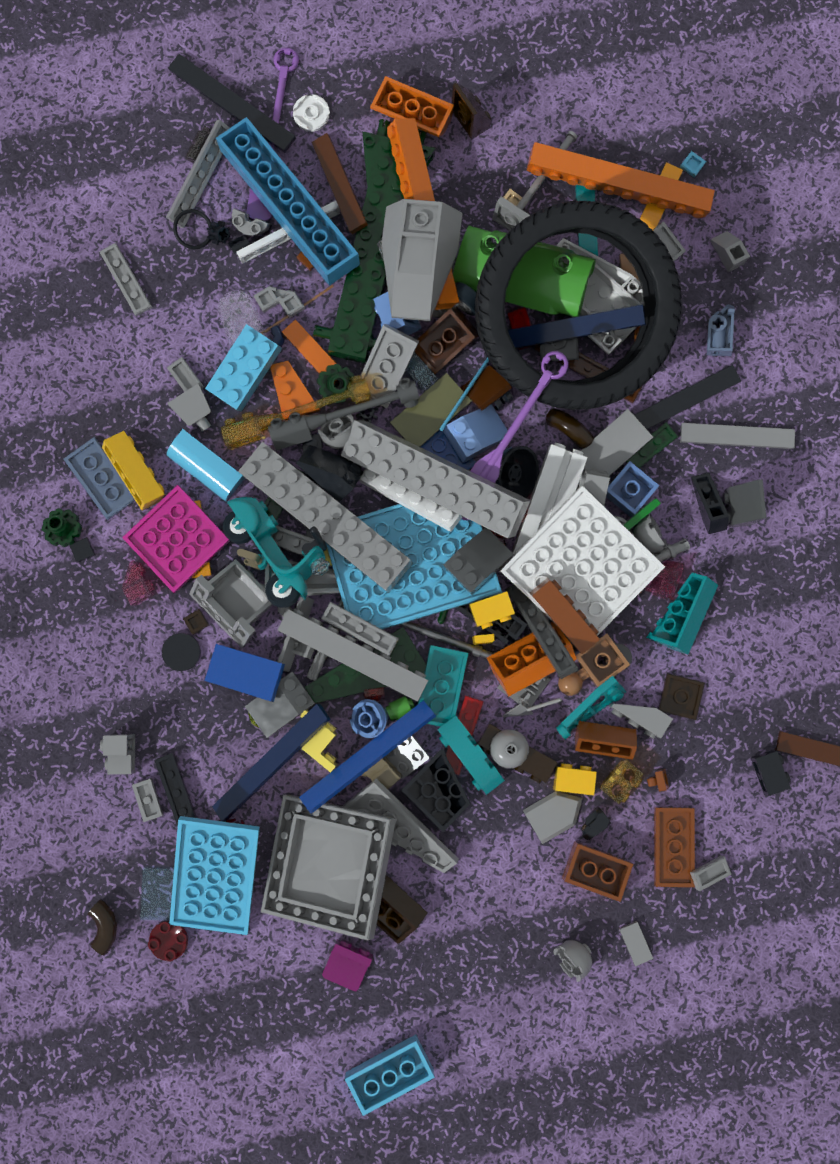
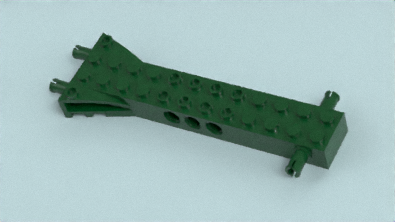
[313,119,435,364]

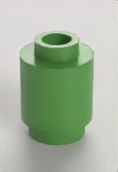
[385,696,415,721]

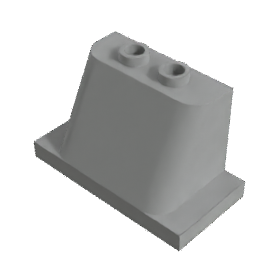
[189,559,273,648]

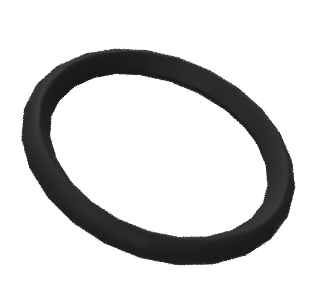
[173,209,212,250]

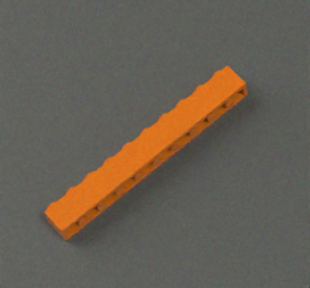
[387,118,459,310]
[526,142,715,218]

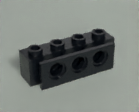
[455,598,528,644]

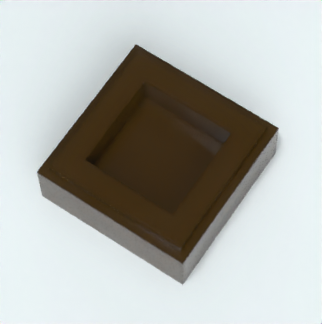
[183,609,209,635]

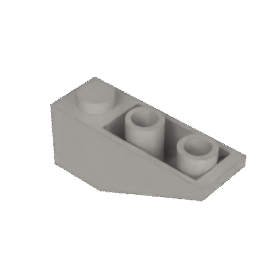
[609,703,673,739]

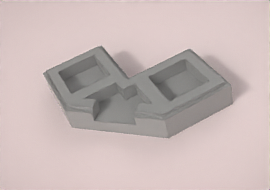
[254,286,305,319]

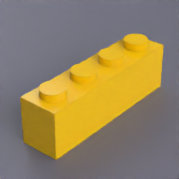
[102,431,164,511]

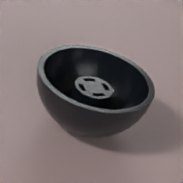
[495,446,539,498]

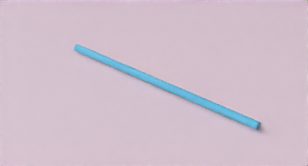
[440,357,489,431]

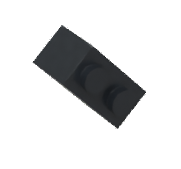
[751,750,791,796]

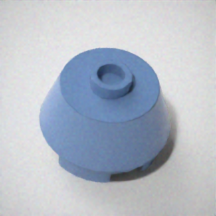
[350,699,389,738]

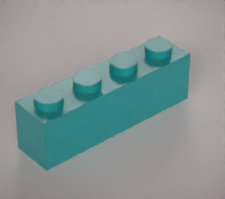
[646,573,718,655]

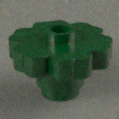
[317,364,356,403]
[41,508,82,547]

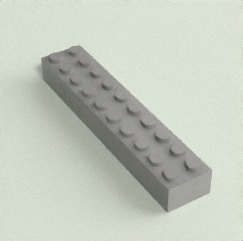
[341,420,531,538]
[238,442,413,593]

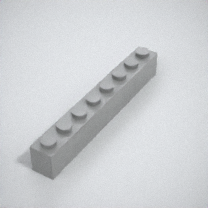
[278,608,428,702]

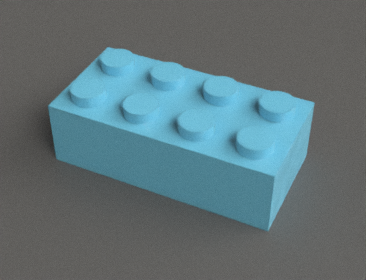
[205,324,282,411]
[345,1035,435,1116]

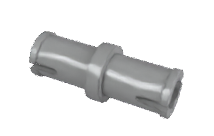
[652,538,690,562]

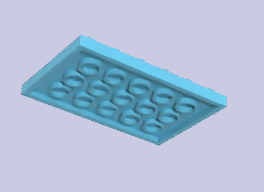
[169,816,260,935]

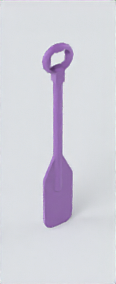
[247,48,299,221]
[461,351,568,520]

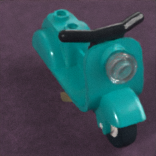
[223,497,330,608]

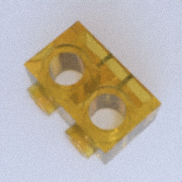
[598,758,644,804]

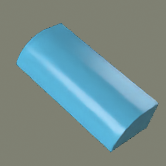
[167,429,245,501]

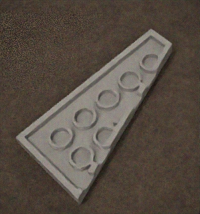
[343,779,459,873]

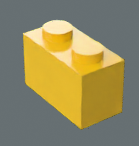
[469,591,515,629]
[553,763,597,795]

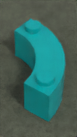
[437,716,505,795]

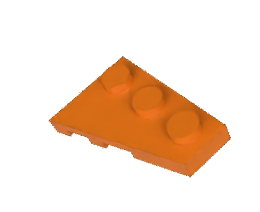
[270,361,320,420]

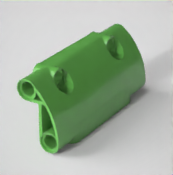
[453,226,596,317]

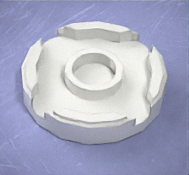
[293,94,330,132]

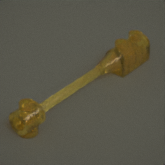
[221,376,371,450]

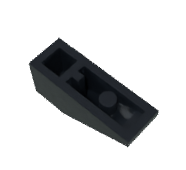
[691,473,729,534]

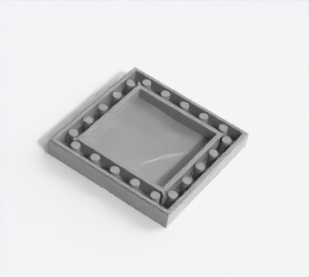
[261,794,396,941]

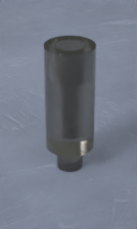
[185,126,210,163]

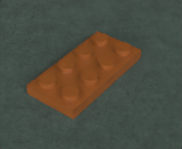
[654,807,695,887]

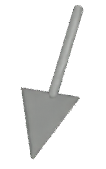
[503,698,562,717]

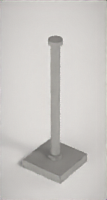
[492,131,577,231]

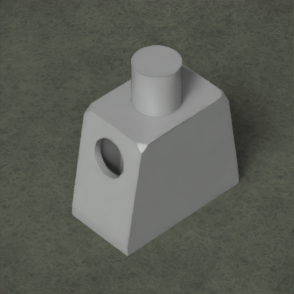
[168,384,211,431]

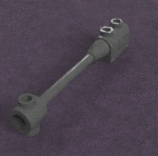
[268,378,420,451]

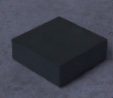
[228,235,250,254]
[69,537,95,563]

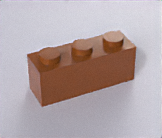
[575,721,637,760]

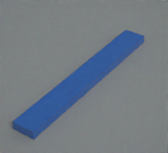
[299,700,436,814]

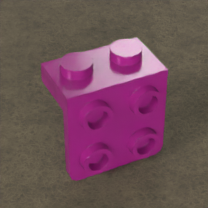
[322,939,373,991]

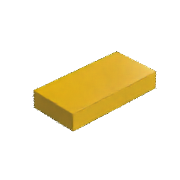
[472,634,494,645]

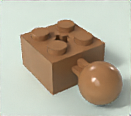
[558,634,630,696]

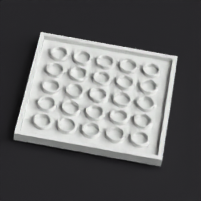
[500,485,665,636]

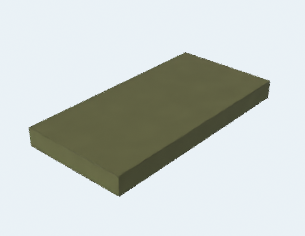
[390,373,472,447]

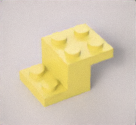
[300,710,338,773]

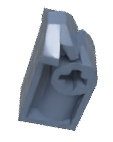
[706,305,735,356]

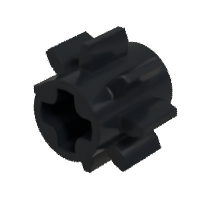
[207,220,230,245]
[356,401,379,424]

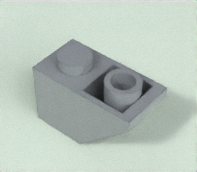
[710,231,750,272]

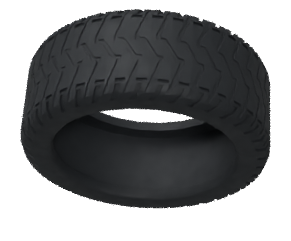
[475,201,682,410]

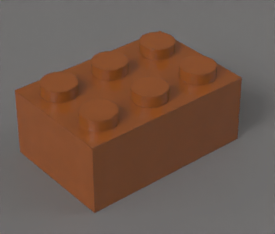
[562,841,633,902]

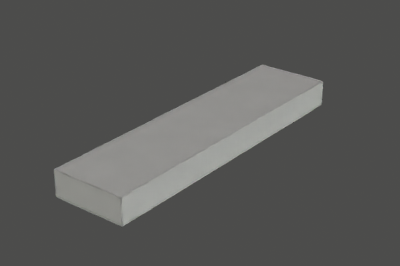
[99,243,152,317]
[321,602,399,656]

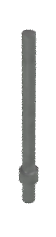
[399,621,494,659]

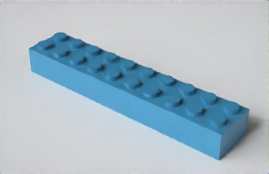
[216,117,360,286]

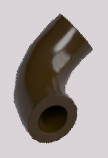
[546,408,594,449]
[88,899,117,956]

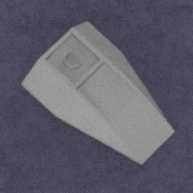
[382,199,462,321]

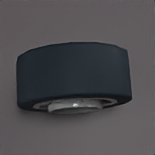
[455,282,476,316]

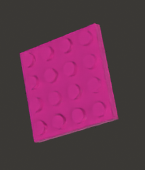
[122,485,230,593]

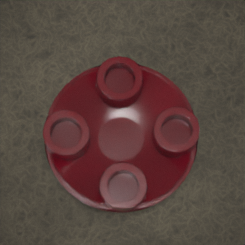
[148,921,188,962]

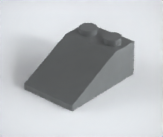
[722,479,767,528]
[443,528,514,595]
[245,672,315,738]

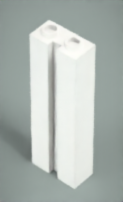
[512,443,588,554]

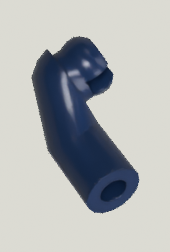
[271,325,284,347]

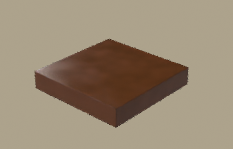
[460,365,512,411]

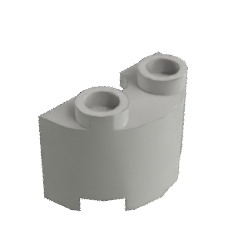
[232,208,272,236]

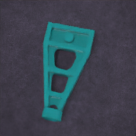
[556,676,627,740]

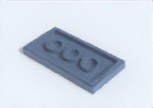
[64,437,135,520]

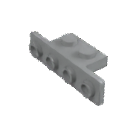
[278,597,323,672]

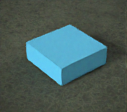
[680,151,706,178]

